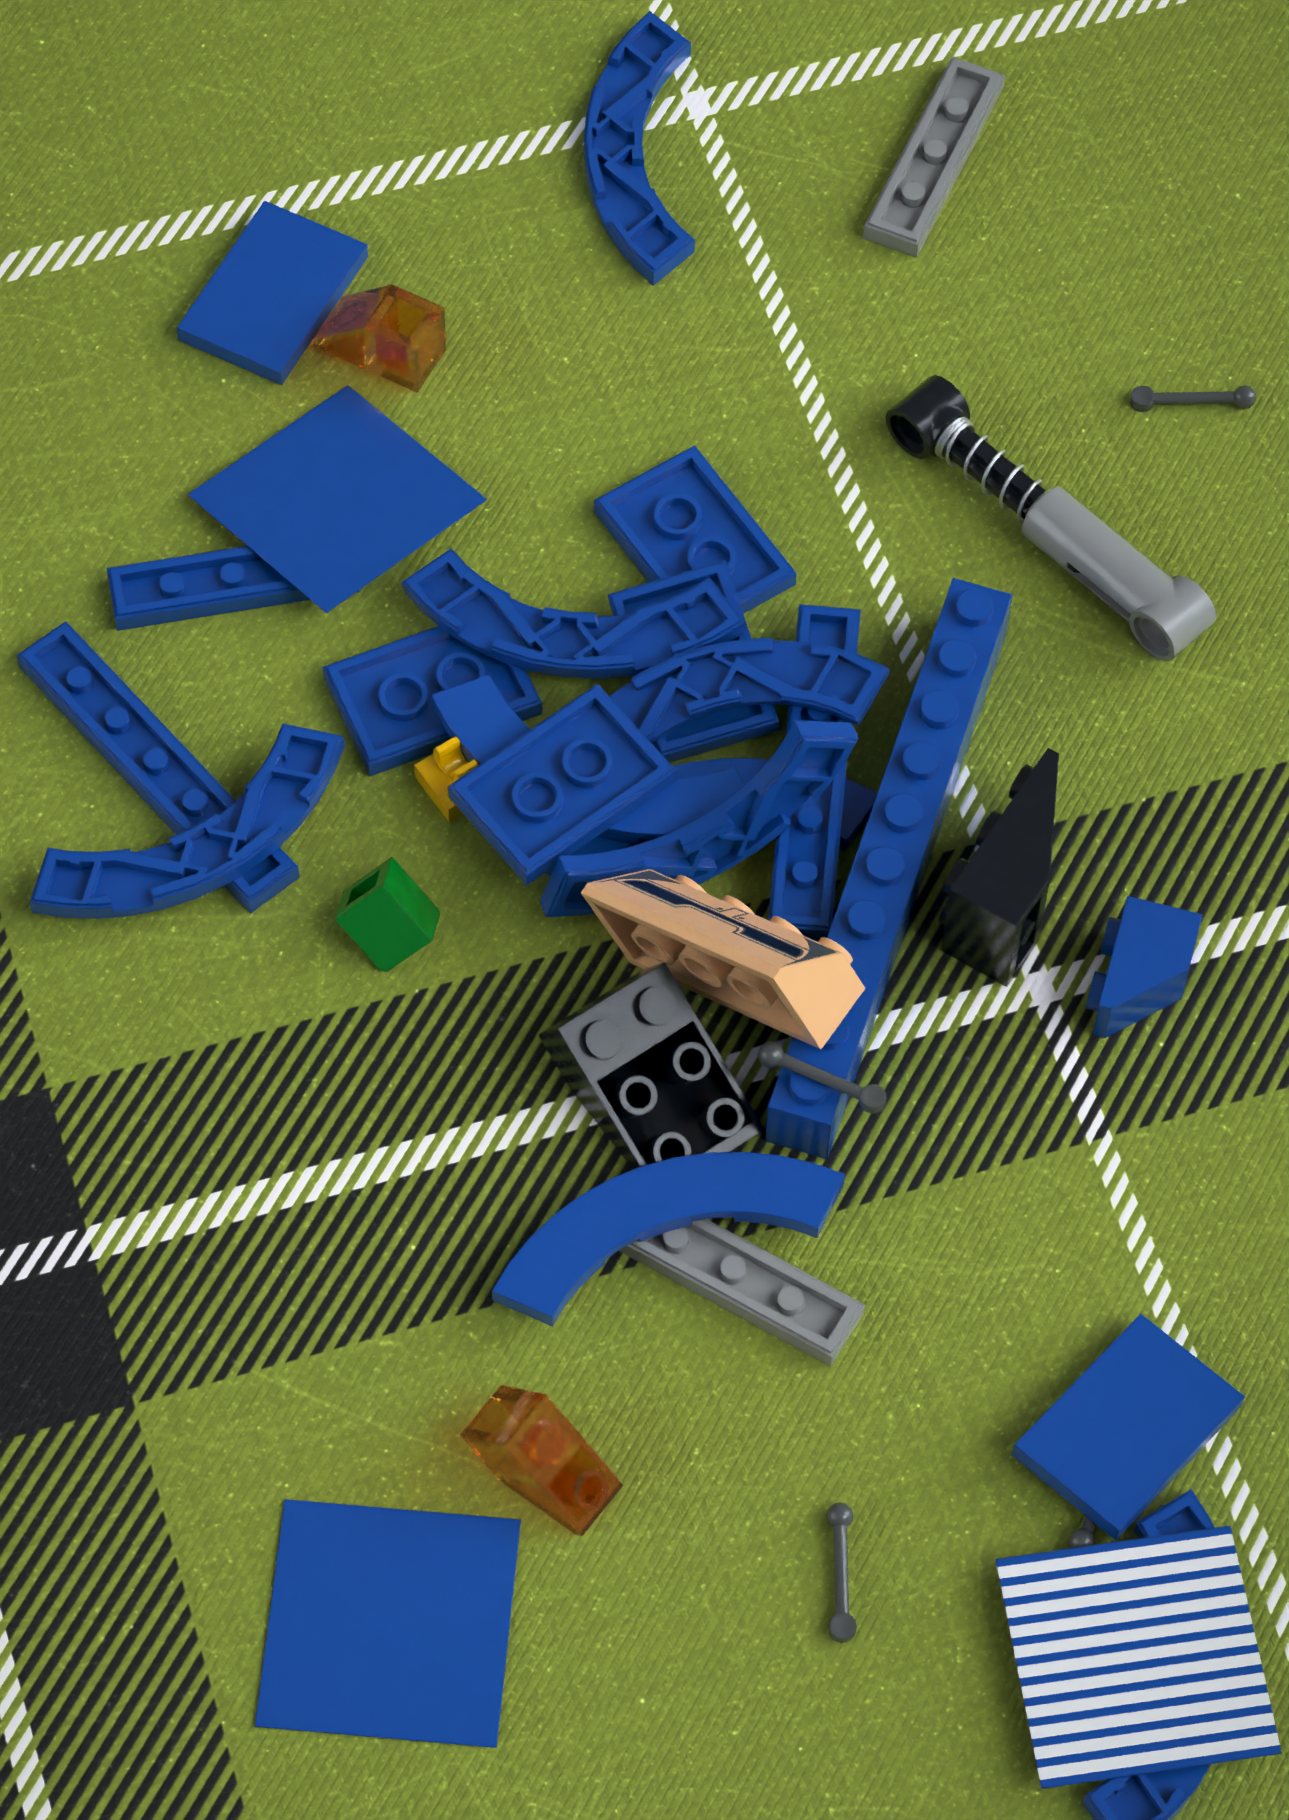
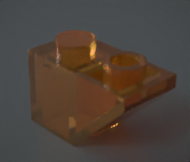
[313,284,446,393]
[460,1385,623,1536]

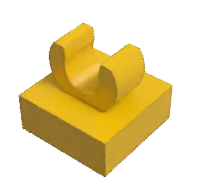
[414,736,478,822]

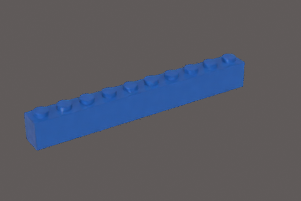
[765,578,1013,1160]

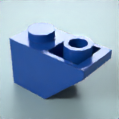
[1086,896,1203,1038]

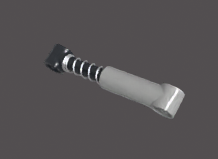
[885,375,1216,661]

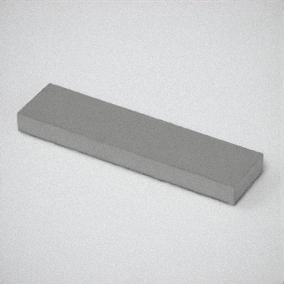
[863,57,1005,257]
[619,1219,865,1366]

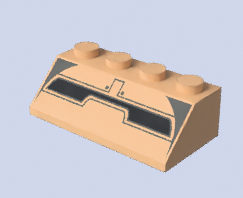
[581,869,865,1049]

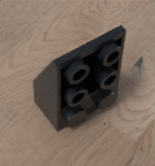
[939,748,1059,987]
[538,962,765,1170]

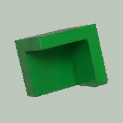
[335,857,440,972]

